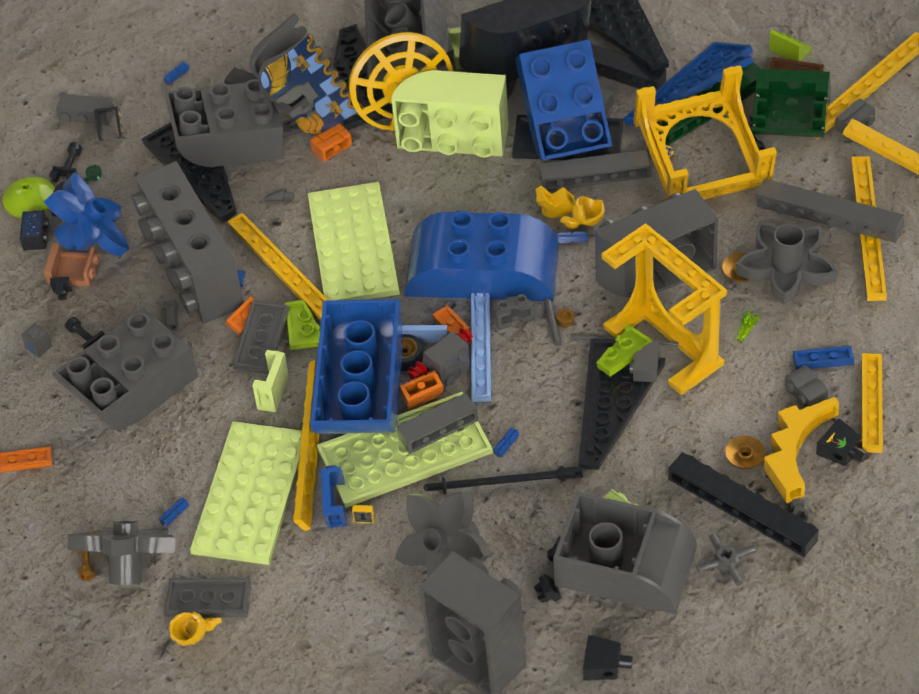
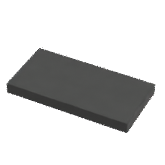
[233,300,290,374]
[165,578,251,617]

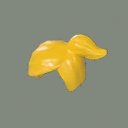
[559,196,605,229]
[169,612,222,646]

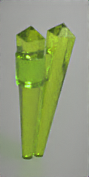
[737,311,760,343]

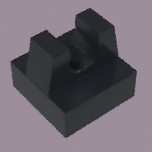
[50,276,72,300]
[534,574,561,603]

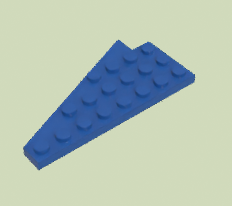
[623,42,754,126]

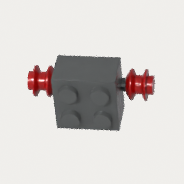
[408,328,473,389]

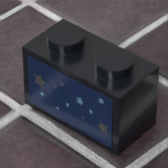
[20,210,50,251]

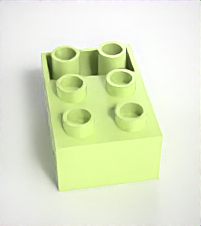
[391,70,509,158]

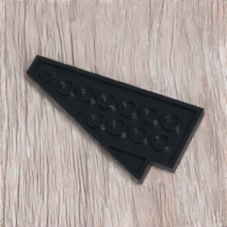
[589,0,669,71]
[333,24,393,130]
[142,122,237,222]
[579,339,665,470]

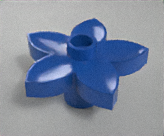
[44,172,129,257]

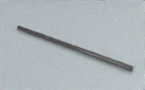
[570,334,678,346]

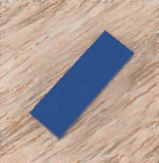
[793,346,854,370]

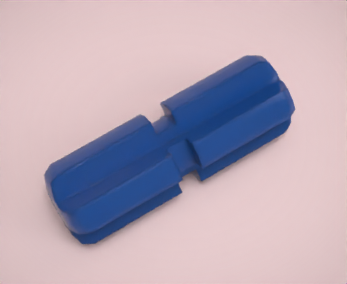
[163,62,190,85]
[556,231,588,243]
[493,428,519,457]
[159,497,189,527]

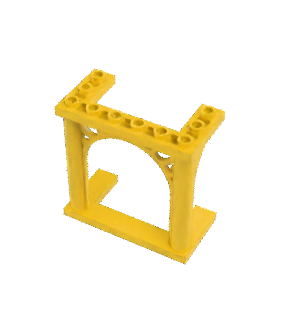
[633,65,777,200]
[601,223,727,396]

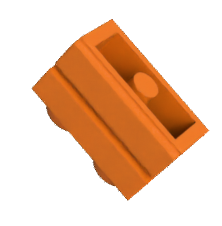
[310,123,352,162]
[399,370,444,410]

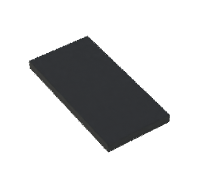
[512,115,623,160]

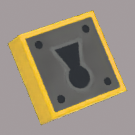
[352,505,375,523]

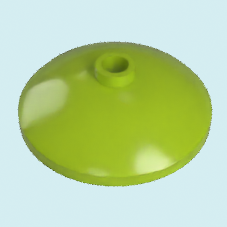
[2,176,55,218]

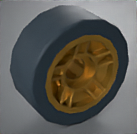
[401,334,423,371]

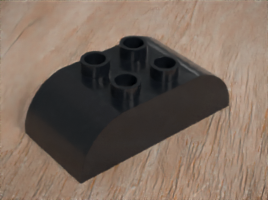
[459,0,592,82]

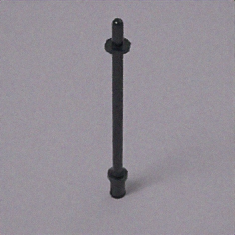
[423,465,583,495]

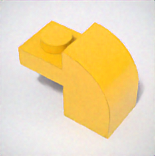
[535,186,575,218]

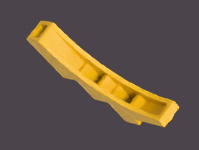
[764,397,839,503]

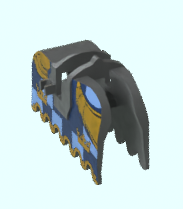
[249,13,364,134]

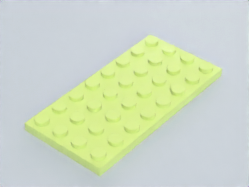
[308,182,400,300]
[317,392,493,508]
[190,421,302,565]

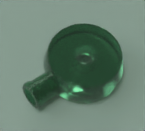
[83,165,102,184]

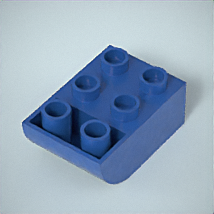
[515,40,612,161]

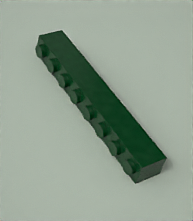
[644,62,761,145]

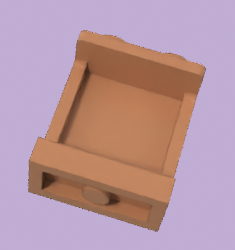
[44,244,100,286]

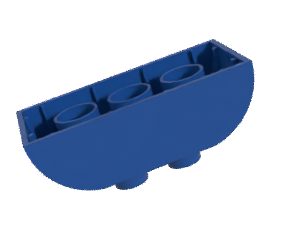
[404,211,559,301]
[310,299,402,434]

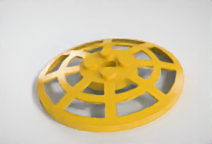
[349,32,453,131]

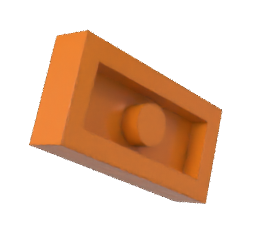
[225,296,254,335]
[432,305,470,334]

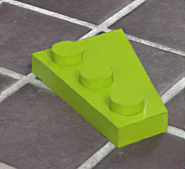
[285,300,320,350]
[597,324,653,377]

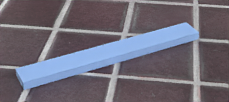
[471,293,491,403]

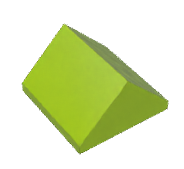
[769,29,813,61]

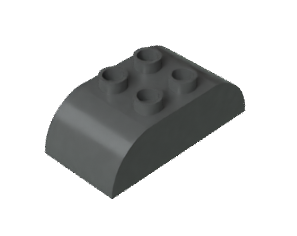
[364,0,448,82]

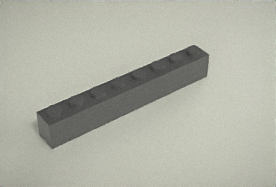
[756,179,904,243]

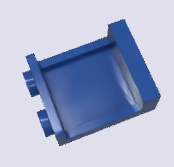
[321,465,348,528]

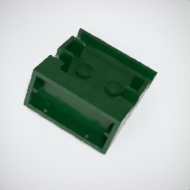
[751,69,831,138]

